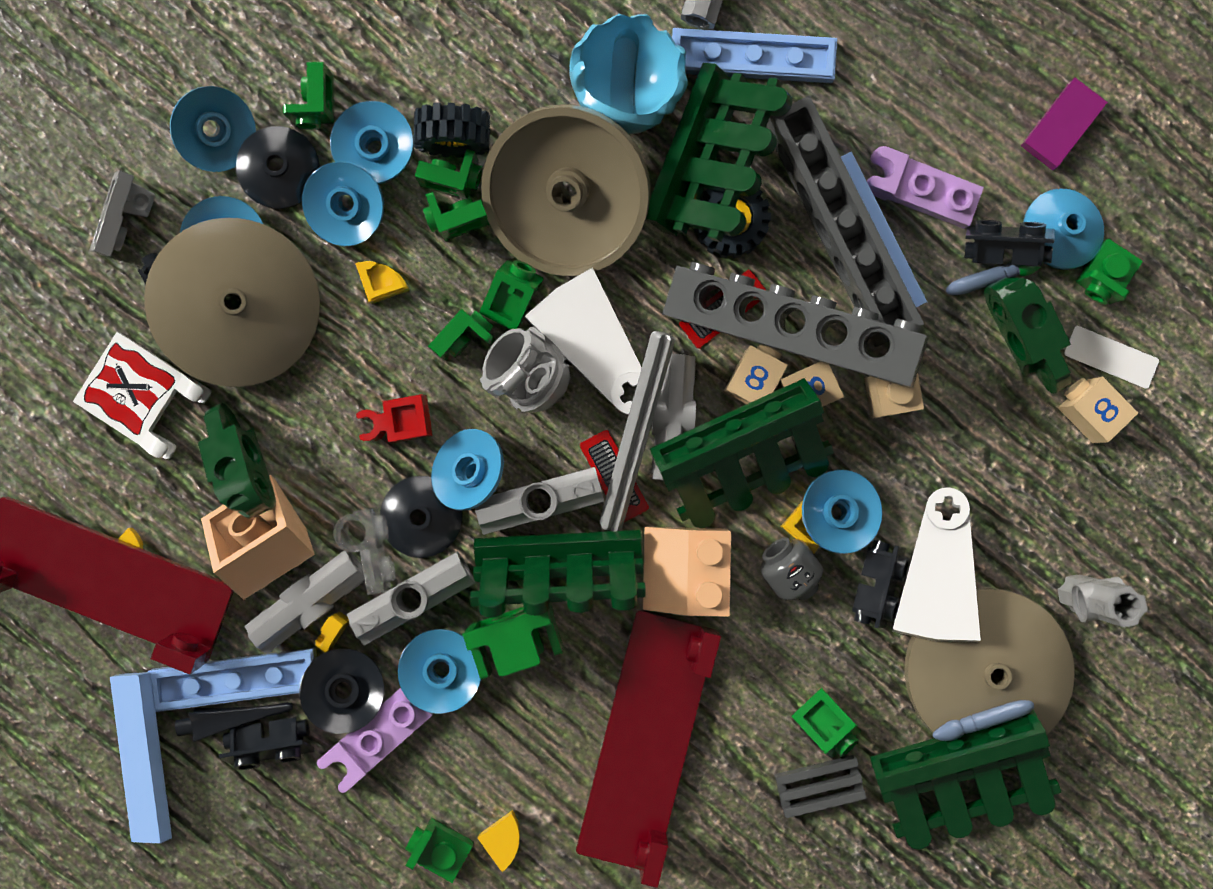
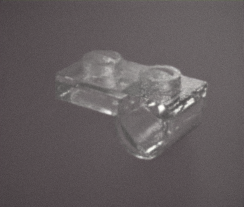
[333,507,395,595]

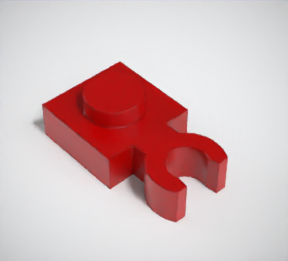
[356,394,433,443]

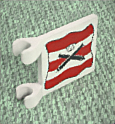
[73,332,211,459]

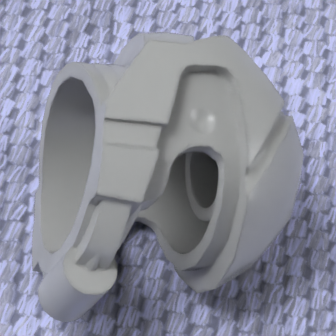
[480,327,570,413]

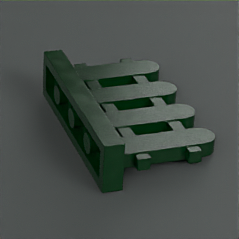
[646,63,793,242]
[650,378,834,528]
[470,530,646,618]
[870,710,1062,849]

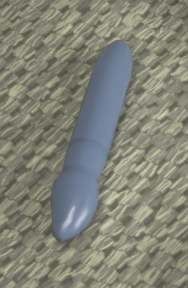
[933,700,1034,741]

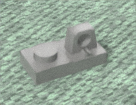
[89,171,155,257]

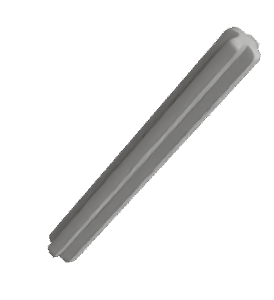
[599,331,675,531]

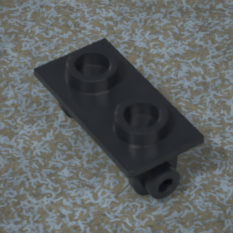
[964,220,1055,267]
[852,540,909,628]
[219,716,314,770]

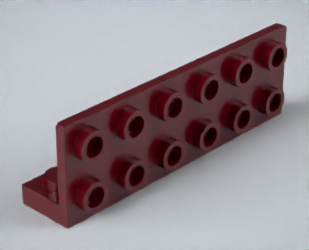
[0,496,234,675]
[576,610,721,888]

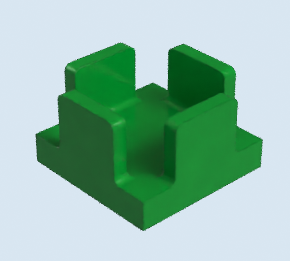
[462,602,564,680]

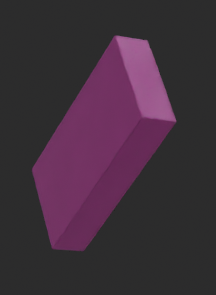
[1020,77,1108,171]

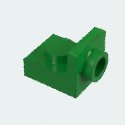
[283,62,334,130]
[415,149,483,199]
[423,192,490,241]
[1076,238,1143,305]
[479,260,544,329]
[428,309,496,360]
[791,688,862,758]
[404,818,474,883]

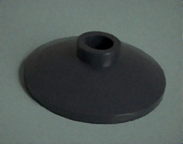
[236,126,320,209]
[380,476,463,558]
[299,649,385,734]

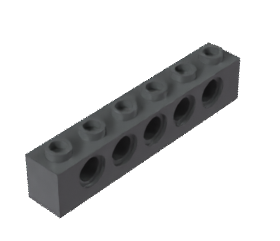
[766,95,924,348]
[662,262,929,388]

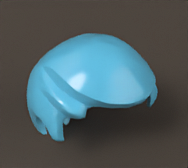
[569,14,688,134]

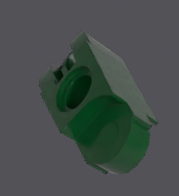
[984,277,1072,394]
[198,403,276,519]

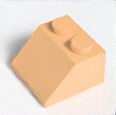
[201,475,315,600]
[643,527,731,617]

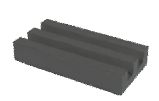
[774,755,867,818]

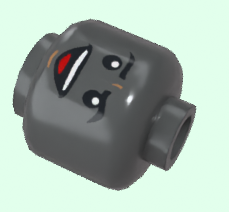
[760,538,823,600]

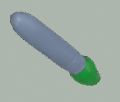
[946,263,1043,295]

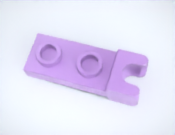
[867,146,984,229]
[317,687,433,793]

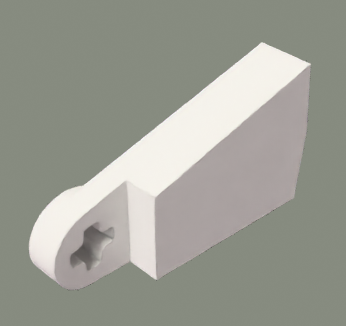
[525,268,642,415]
[892,488,981,642]

